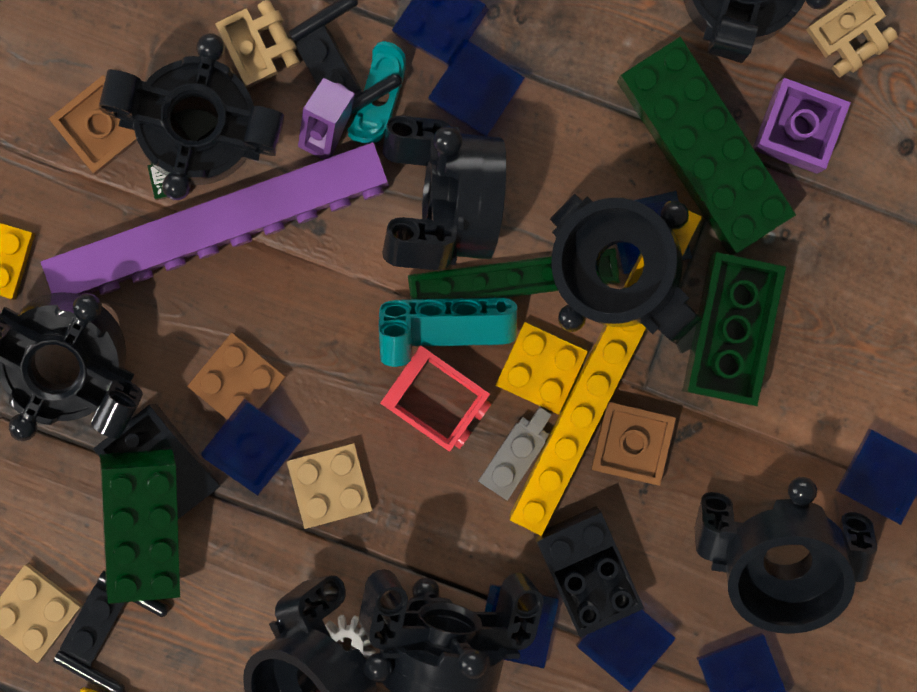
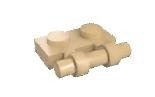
[215,0,300,88]
[806,0,898,78]

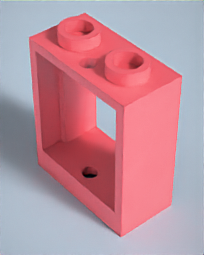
[380,346,492,452]

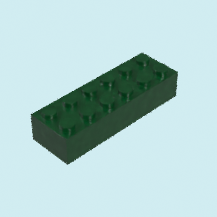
[617,37,796,255]

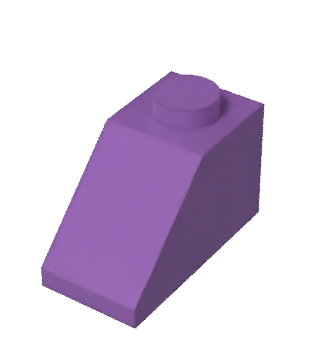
[298,78,355,160]

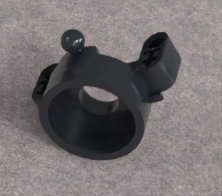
[683,0,832,63]
[99,33,284,200]
[382,116,506,270]
[550,193,702,344]
[0,292,143,442]
[694,477,878,634]
[359,569,544,692]
[243,575,393,692]

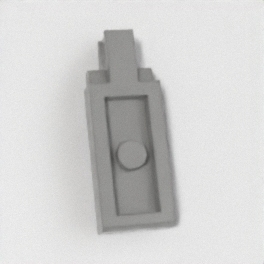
[478,406,552,501]

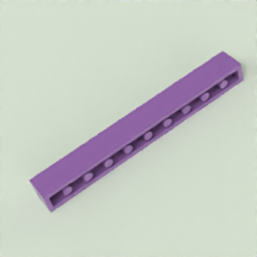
[41,142,389,295]

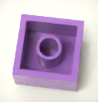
[753,78,851,174]

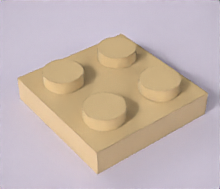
[286,443,373,529]
[0,564,83,663]

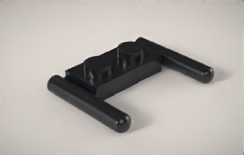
[289,0,402,116]
[53,570,169,692]

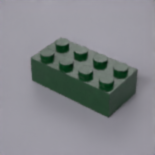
[682,252,786,406]
[99,449,180,604]

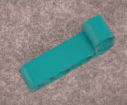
[379,298,517,367]

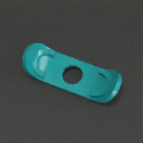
[348,41,406,143]

